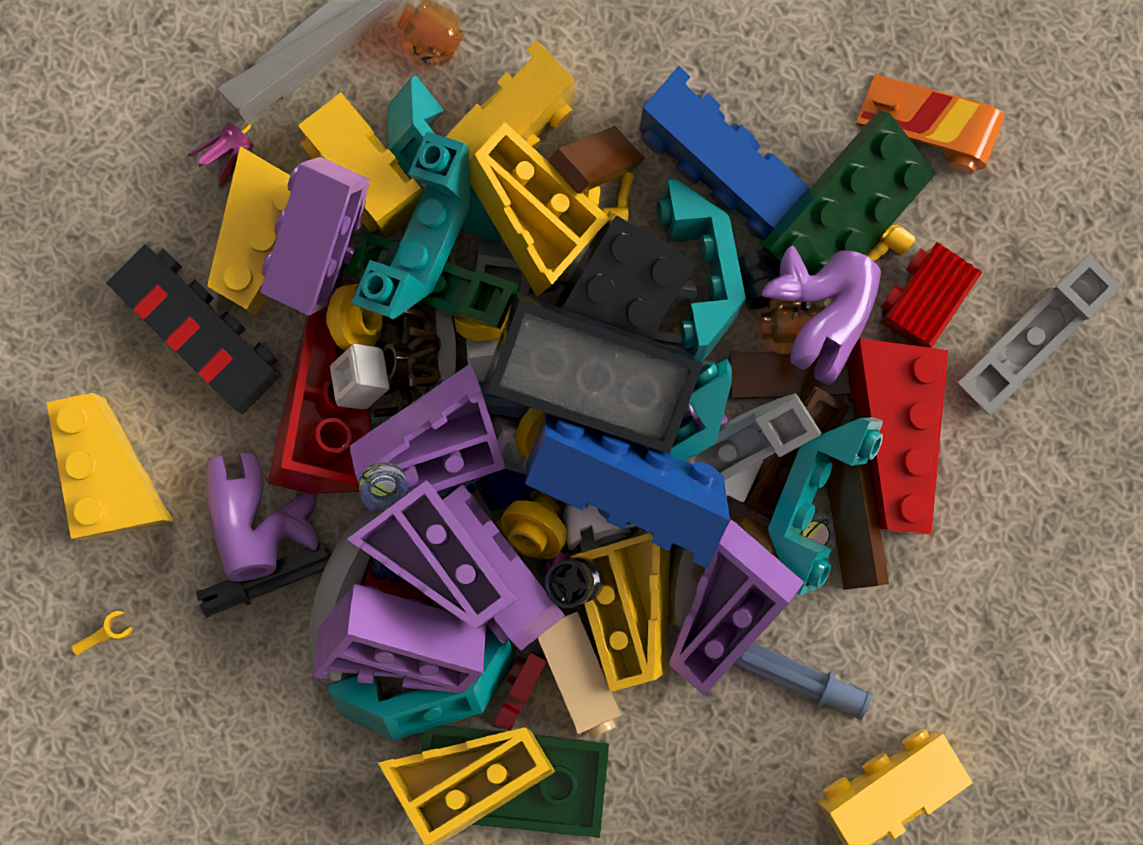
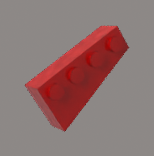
[847,338,948,535]

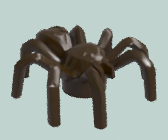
[373,304,442,418]

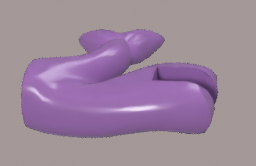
[762,246,881,385]
[206,453,318,582]

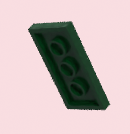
[760,110,936,307]
[421,725,609,838]

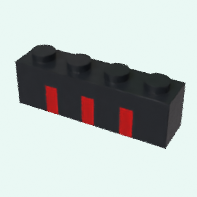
[106,244,281,414]

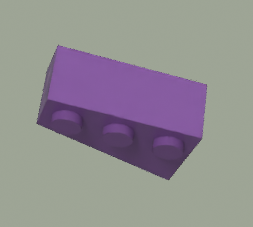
[260,157,370,316]
[349,363,506,513]
[347,480,517,629]
[443,484,565,650]
[669,520,804,696]
[312,584,486,693]

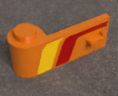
[856,74,1005,174]

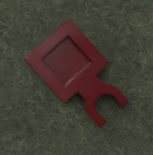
[494,651,547,731]

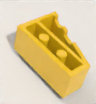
[446,40,575,161]
[298,92,423,238]
[469,122,610,297]
[207,146,291,317]
[46,393,174,540]
[571,533,670,692]
[378,727,555,845]
[817,729,973,845]

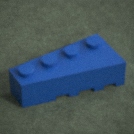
[639,66,810,241]
[525,414,730,568]

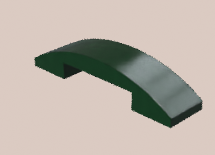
[345,231,519,330]

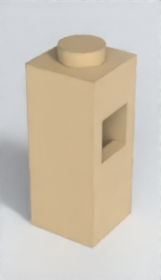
[538,611,621,737]

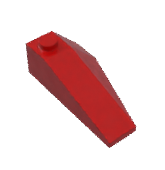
[268,306,372,494]

